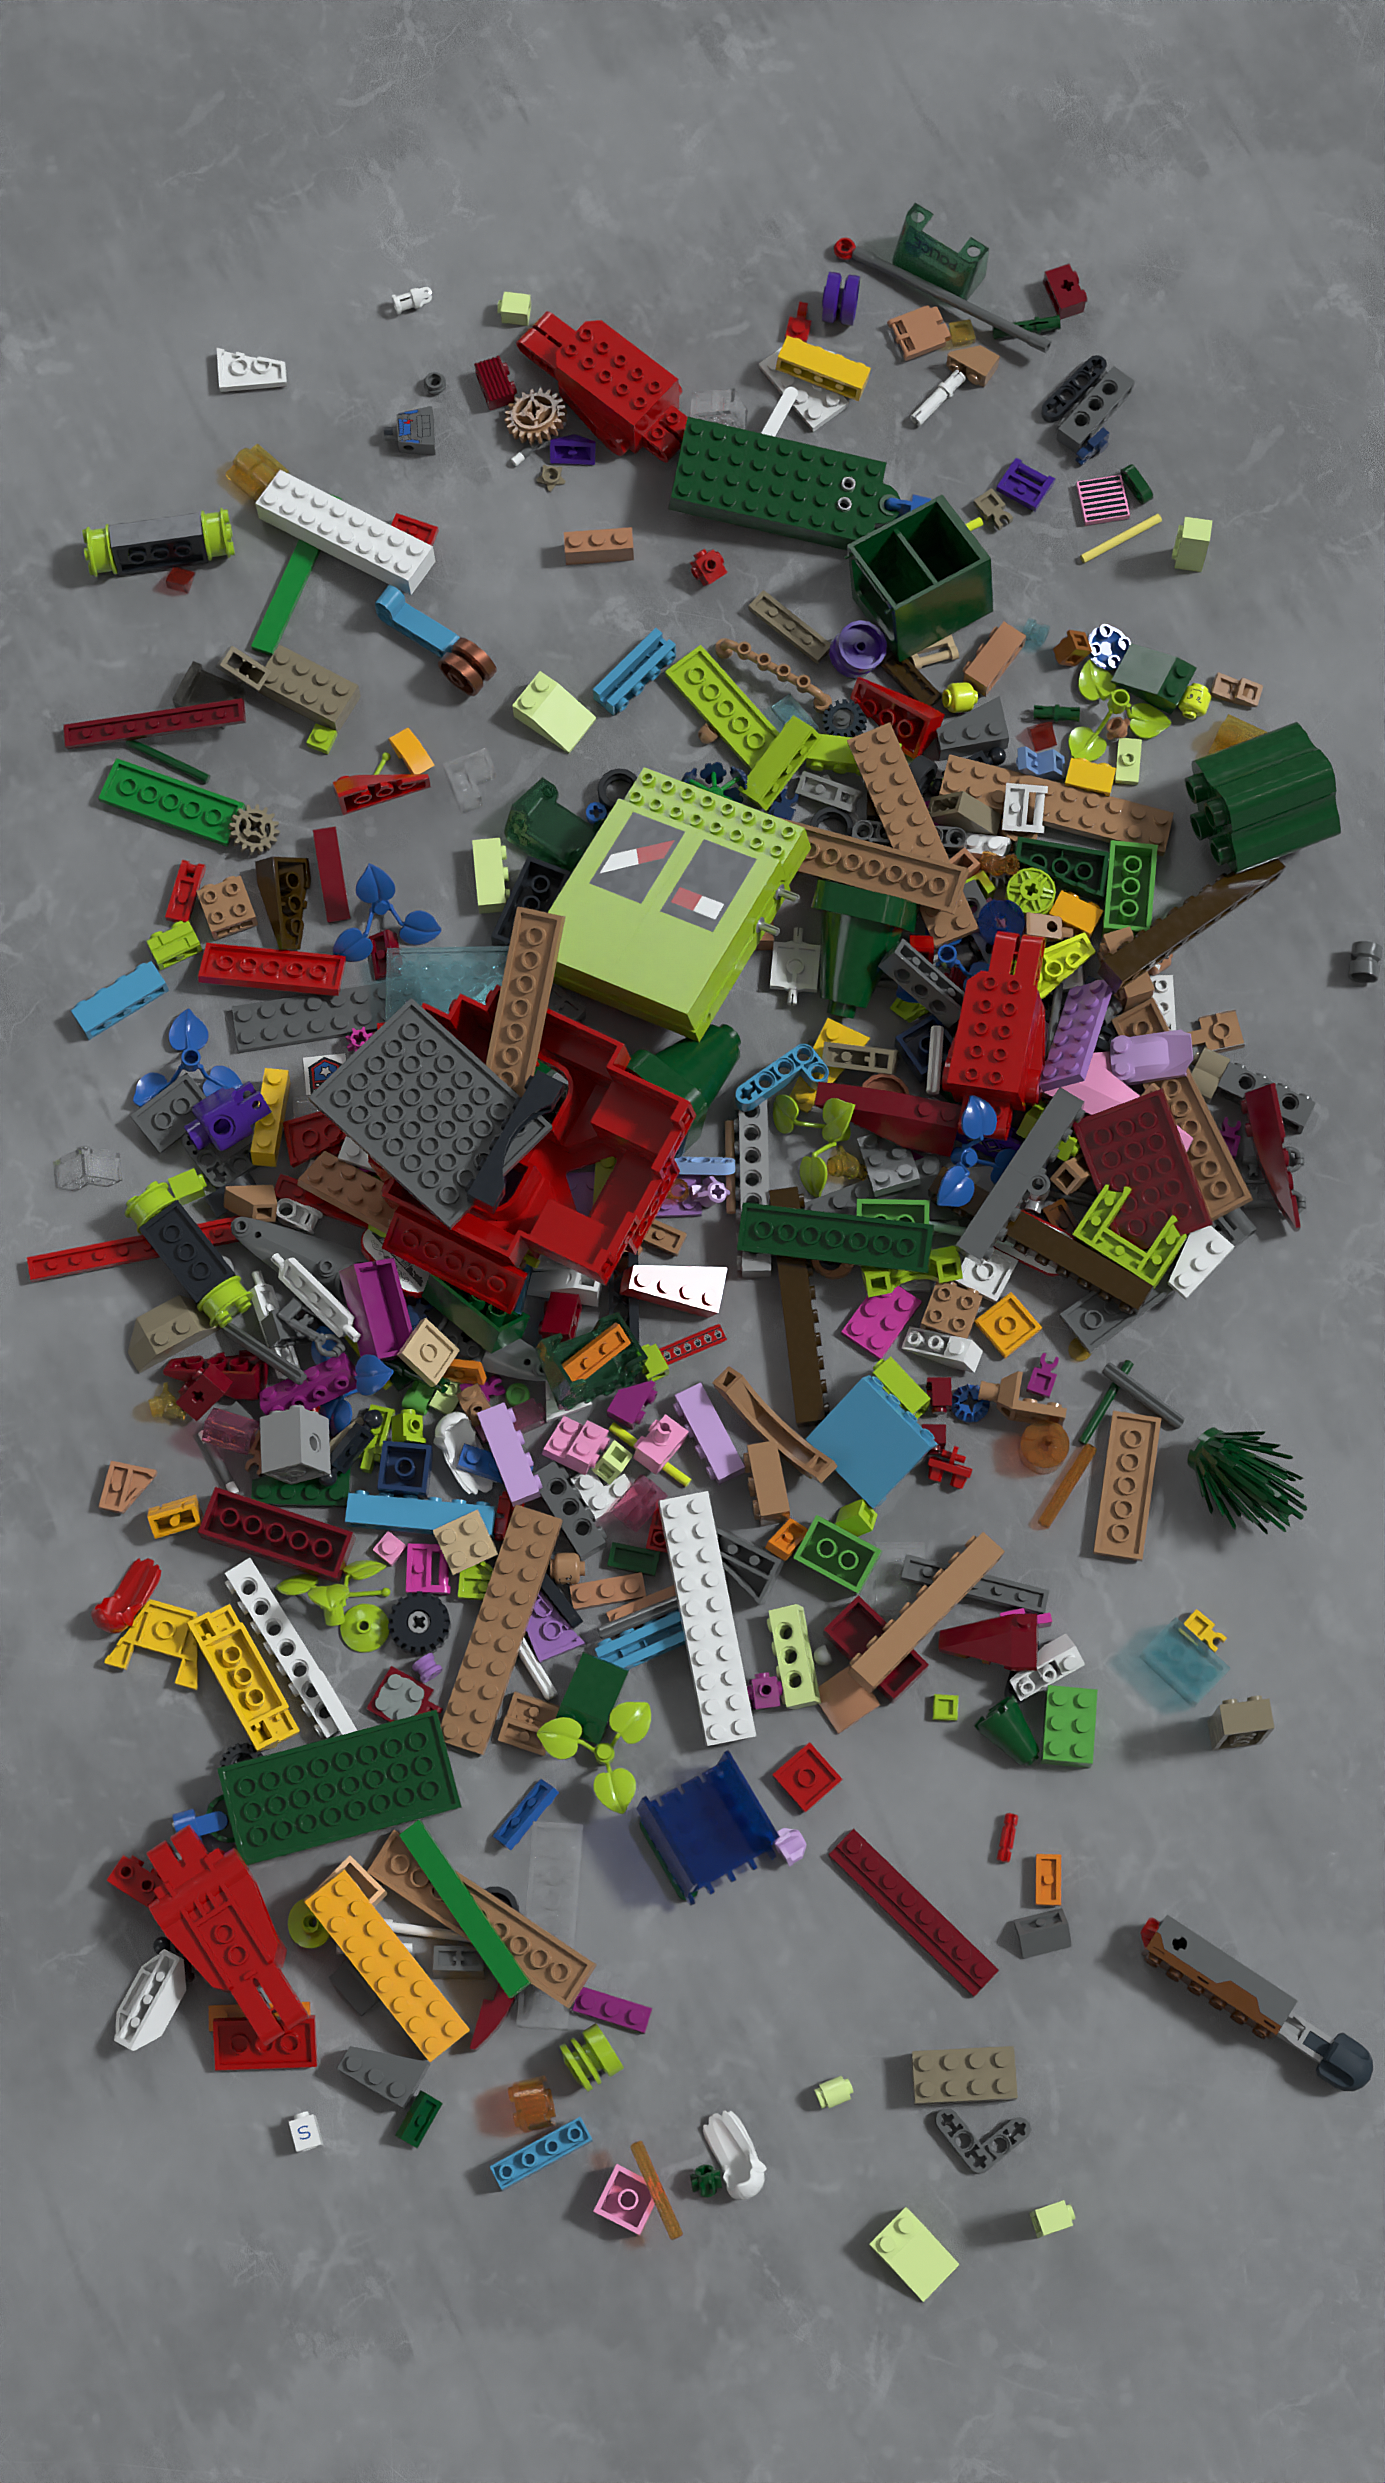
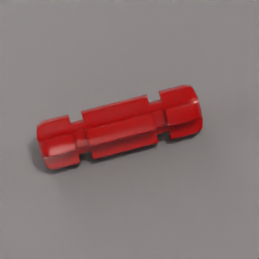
[997,1813,1018,1863]

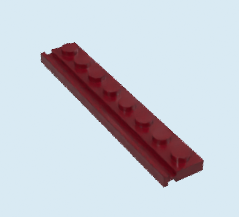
[828,1829,999,1997]

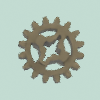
[228,804,280,855]

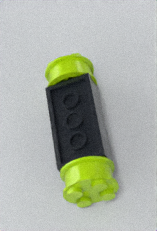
[82,508,235,577]
[124,1181,254,1328]

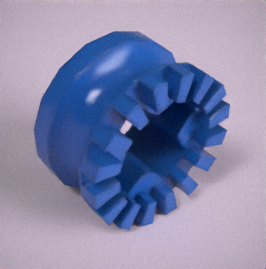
[586,802,607,826]

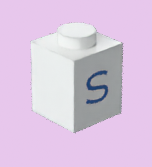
[289,2111,324,2153]

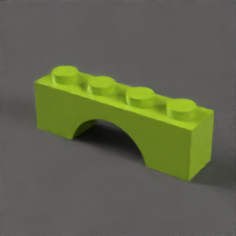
[861,1245,963,1297]

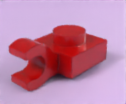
[785,301,811,343]

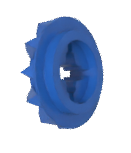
[951,1384,990,1423]

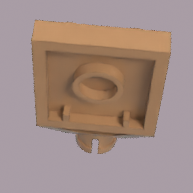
[978,1371,1067,1429]

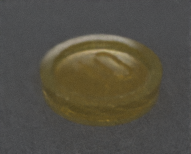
[1068,1338,1092,1362]

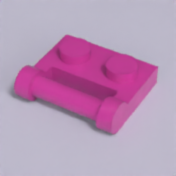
[406,1544,451,1595]

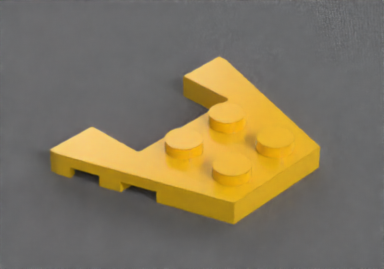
[104,1599,198,1691]

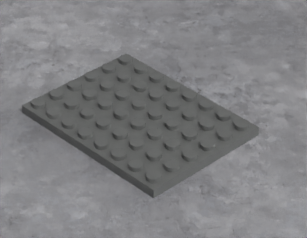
[308,998,552,1230]

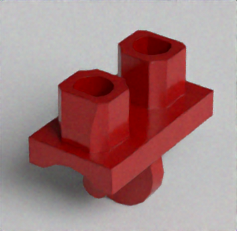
[928,1446,973,1489]

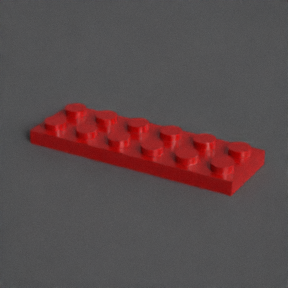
[198,943,346,996]
[382,1207,528,1314]

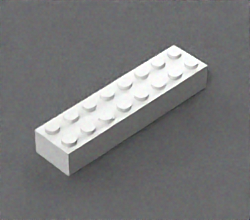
[255,470,436,595]

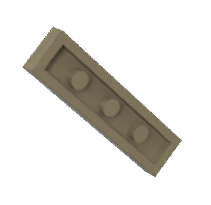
[748,590,831,664]

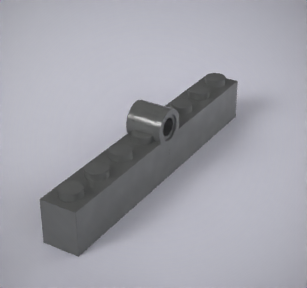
[956,1087,1086,1266]

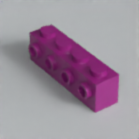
[259,1353,357,1416]

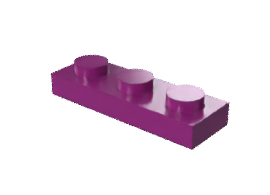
[572,1987,652,2034]

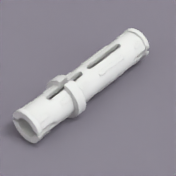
[910,370,966,427]

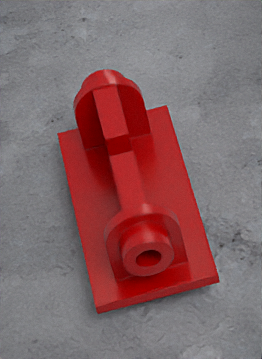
[493,1491,524,1541]

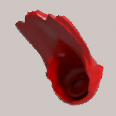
[91,1558,162,1634]

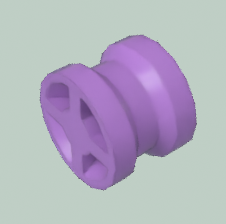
[412,1653,443,1683]

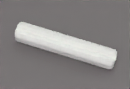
[926,1026,944,1095]
[518,1638,557,1700]

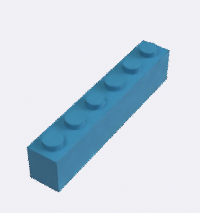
[345,1490,496,1540]

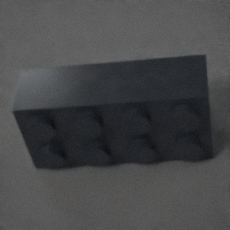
[491,856,571,952]

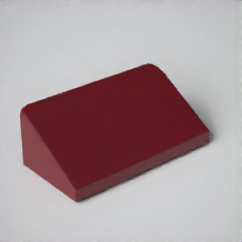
[368,929,404,981]

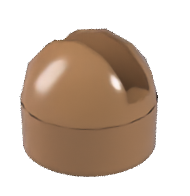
[698,723,719,744]

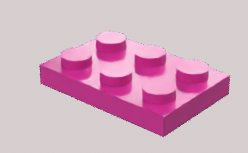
[841,1286,922,1360]

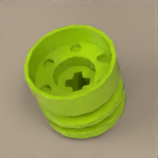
[1004,868,1056,925]
[560,2023,624,2092]

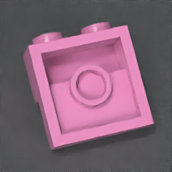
[542,1416,610,1475]

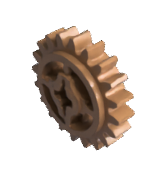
[505,388,567,445]

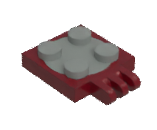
[366,1666,443,1722]

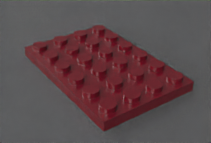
[1073,1088,1213,1250]

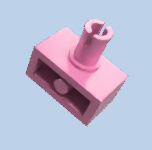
[633,1414,689,1475]

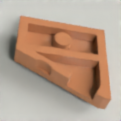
[99,1461,158,1514]

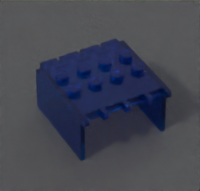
[636,1750,780,1906]

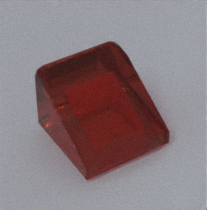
[165,567,196,594]
[1027,721,1057,752]

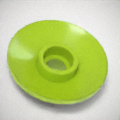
[340,1604,389,1653]
[288,1898,331,1948]

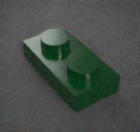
[395,2090,443,2149]

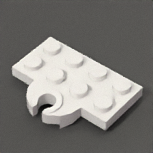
[759,347,849,432]

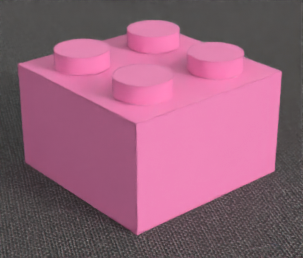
[593,2164,663,2236]

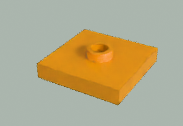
[974,1292,1042,1359]

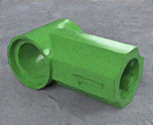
[402,1381,434,1416]

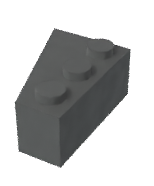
[935,696,1009,761]
[715,1527,785,1605]
[337,2046,431,2109]

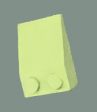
[512,671,596,754]
[869,2207,960,2302]

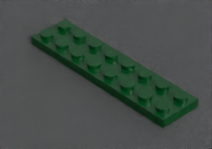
[737,1202,934,1274]

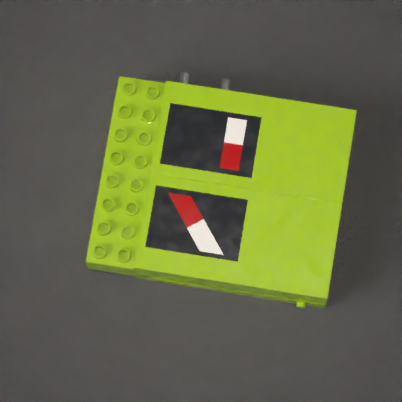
[548,767,811,1042]

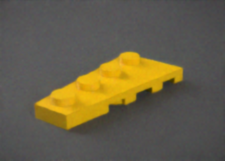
[790,1018,870,1114]

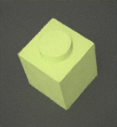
[497,292,531,326]

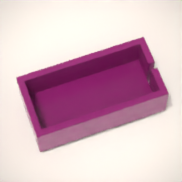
[339,1258,413,1362]

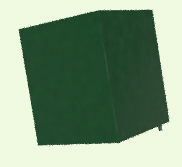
[844,494,993,662]

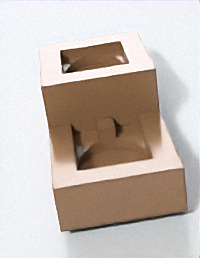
[1210,672,1263,707]

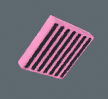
[1076,475,1130,526]

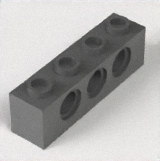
[1057,366,1135,453]
[963,879,1002,964]
[878,939,965,1028]
[1215,1062,1316,1134]
[533,1461,608,1561]

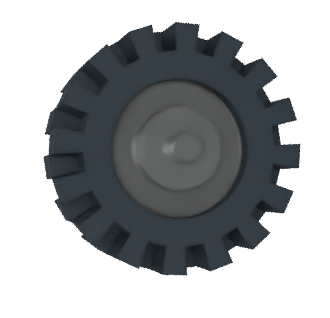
[823,699,867,738]

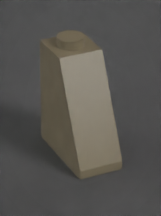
[216,646,271,691]
[928,791,1001,836]

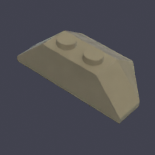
[128,1295,222,1374]

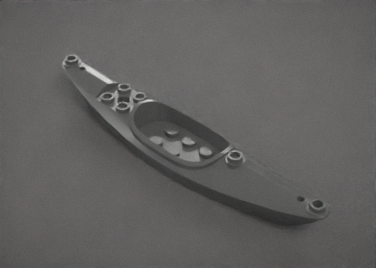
[231,1217,555,1381]

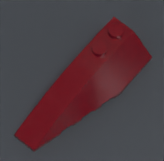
[814,1082,962,1157]
[1240,1083,1301,1232]

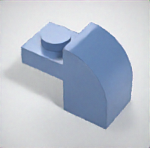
[1016,746,1066,781]

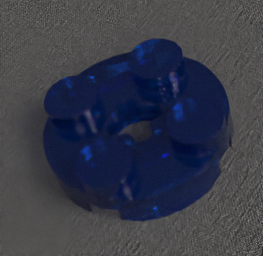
[977,899,1025,945]

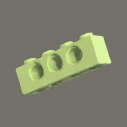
[767,1604,821,1710]

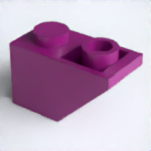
[607,1380,658,1430]

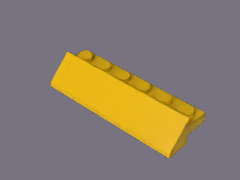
[187,1604,300,1752]

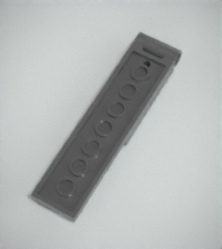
[1059,1207,1257,1354]

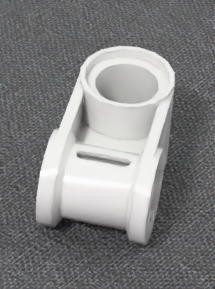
[276,1198,323,1236]

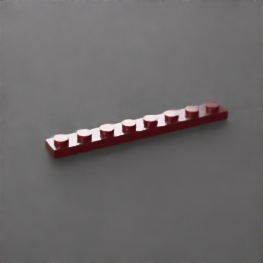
[63,698,246,749]

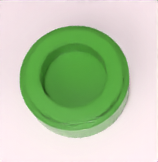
[506,1383,530,1409]

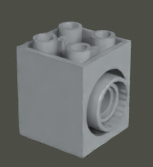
[260,1405,331,1484]

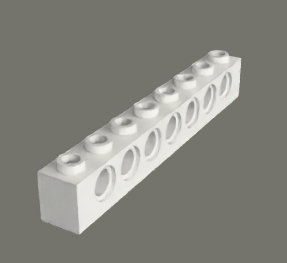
[225,1558,352,1739]

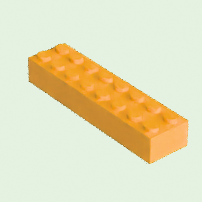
[303,1868,470,2062]

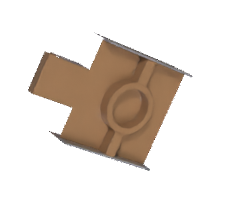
[1186,1009,1246,1053]

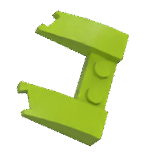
[1072,1185,1187,1289]

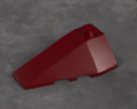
[163,1350,269,1401]
[938,1614,1039,1671]

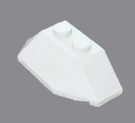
[114,1949,186,2051]

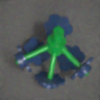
[681,762,748,804]

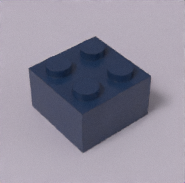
[894,1014,953,1084]
[377,1441,433,1499]

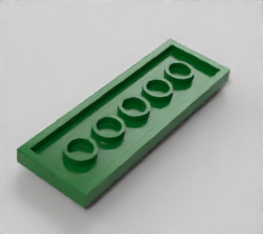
[98,758,245,847]

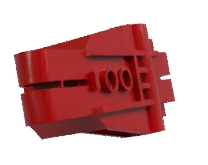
[516,311,687,463]
[942,931,1045,1141]
[146,1824,309,2046]

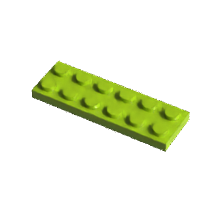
[665,645,779,771]

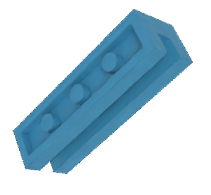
[593,628,676,716]
[71,961,169,1040]
[595,1609,685,1670]
[490,2116,593,2191]

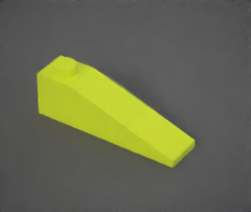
[1014,932,1096,999]

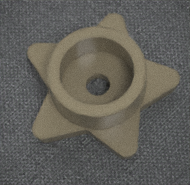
[536,465,566,492]

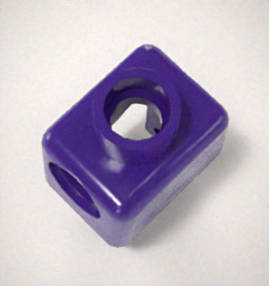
[184,1081,272,1151]

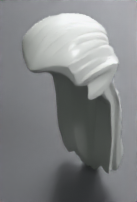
[433,1412,497,1495]
[703,2110,767,2200]

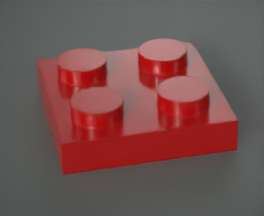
[772,1742,843,1813]

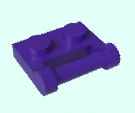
[996,457,1056,512]

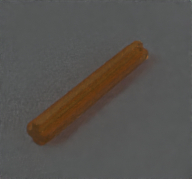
[1038,1443,1097,1529]
[630,2141,683,2240]

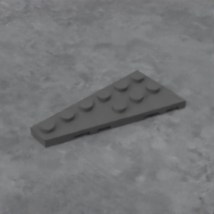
[804,1154,962,1221]

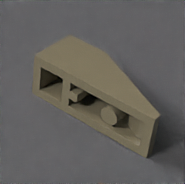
[822,1042,899,1074]

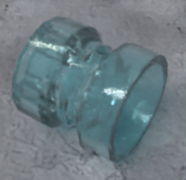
[1022,617,1051,648]

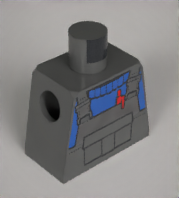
[384,406,436,456]

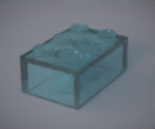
[1139,1617,1231,1708]

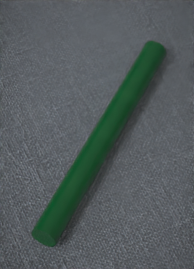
[125,739,211,783]
[1078,1360,1134,1446]

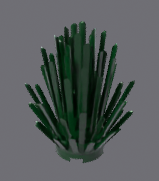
[1187,1427,1307,1534]

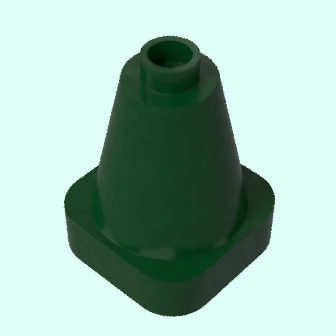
[811,880,920,1019]
[625,1024,741,1158]

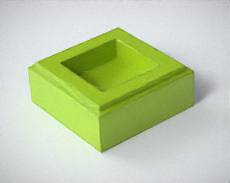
[932,1694,959,1722]

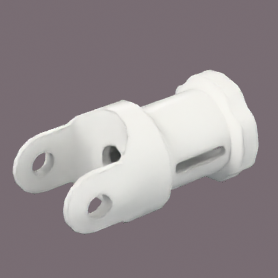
[391,287,432,315]

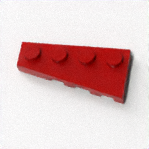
[283,1111,348,1168]

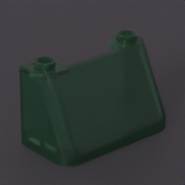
[504,777,606,874]

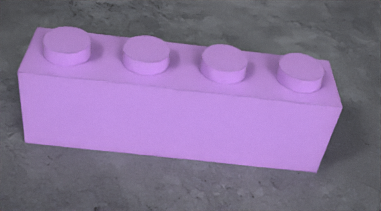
[673,1382,745,1485]
[477,1403,543,1507]

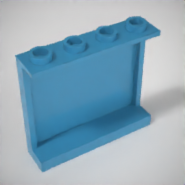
[806,1375,938,1509]

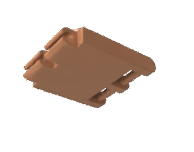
[887,305,951,361]

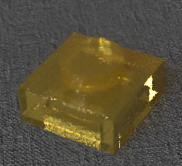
[948,319,976,347]

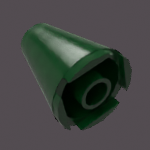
[974,1695,1040,1766]

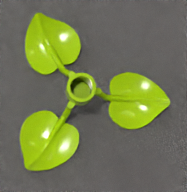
[1068,660,1171,762]
[773,1095,855,1198]
[275,1560,387,1626]
[537,1702,651,1814]

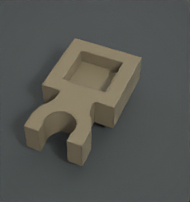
[973,488,1013,531]

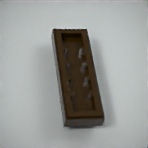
[879,652,942,707]

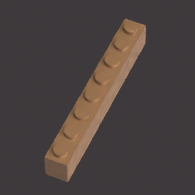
[848,1532,1005,1694]

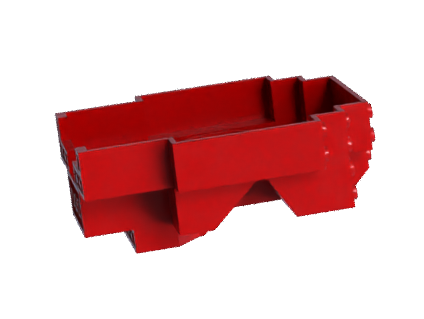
[368,984,696,1285]

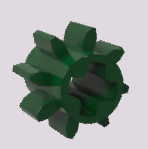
[690,2164,722,2197]

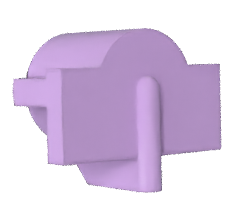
[690,1176,730,1207]
[769,1828,807,1867]

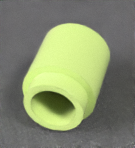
[814,2075,854,2109]

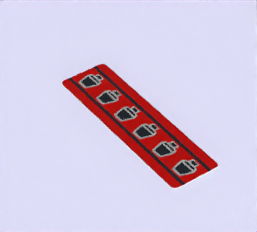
[659,1324,727,1365]

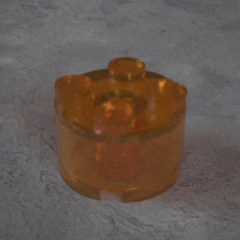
[1019,1420,1070,1475]
[508,2075,556,2133]

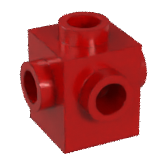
[690,548,728,586]

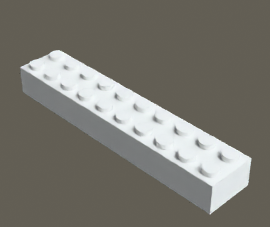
[658,1491,756,1746]

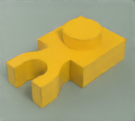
[1180,1609,1227,1653]

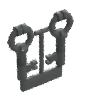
[1234,1146,1306,1214]
[277,1296,353,1358]

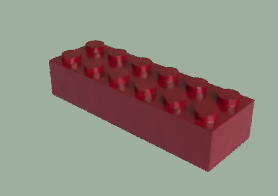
[198,1487,356,1584]

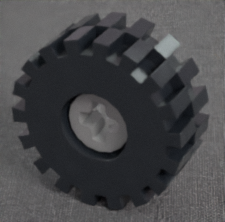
[388,1591,451,1656]

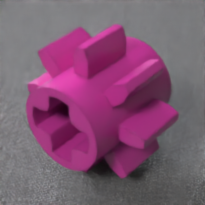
[346,1027,373,1052]

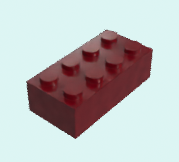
[823,1595,929,1704]

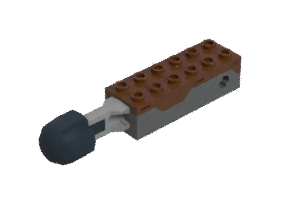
[1140,1915,1373,2091]

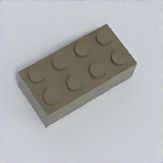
[259,644,361,734]
[1207,1695,1275,1751]
[911,2046,1018,2105]

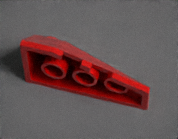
[850,677,945,759]
[332,774,431,815]

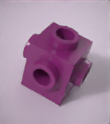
[746,1672,782,1710]

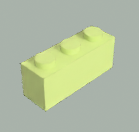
[1171,517,1212,572]
[472,838,510,914]
[1029,2200,1075,2238]

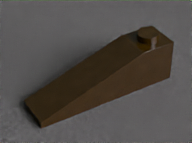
[255,856,311,950]

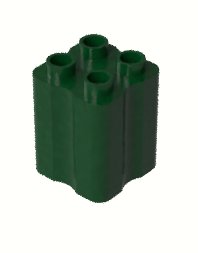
[1185,722,1341,874]

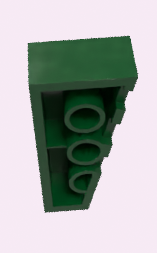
[1010,837,1110,904]

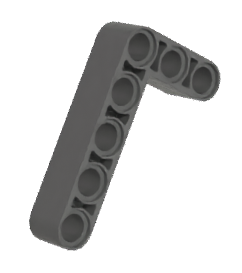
[852,820,967,855]

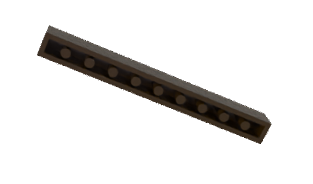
[1097,858,1286,993]
[928,1166,1153,1315]
[769,1186,830,1428]

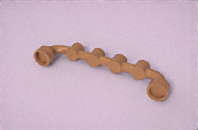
[716,638,832,714]

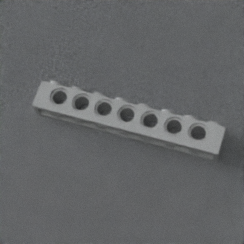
[734,1088,771,1278]

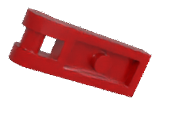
[165,860,206,923]

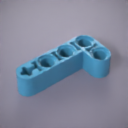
[375,585,460,658]
[735,1044,829,1112]

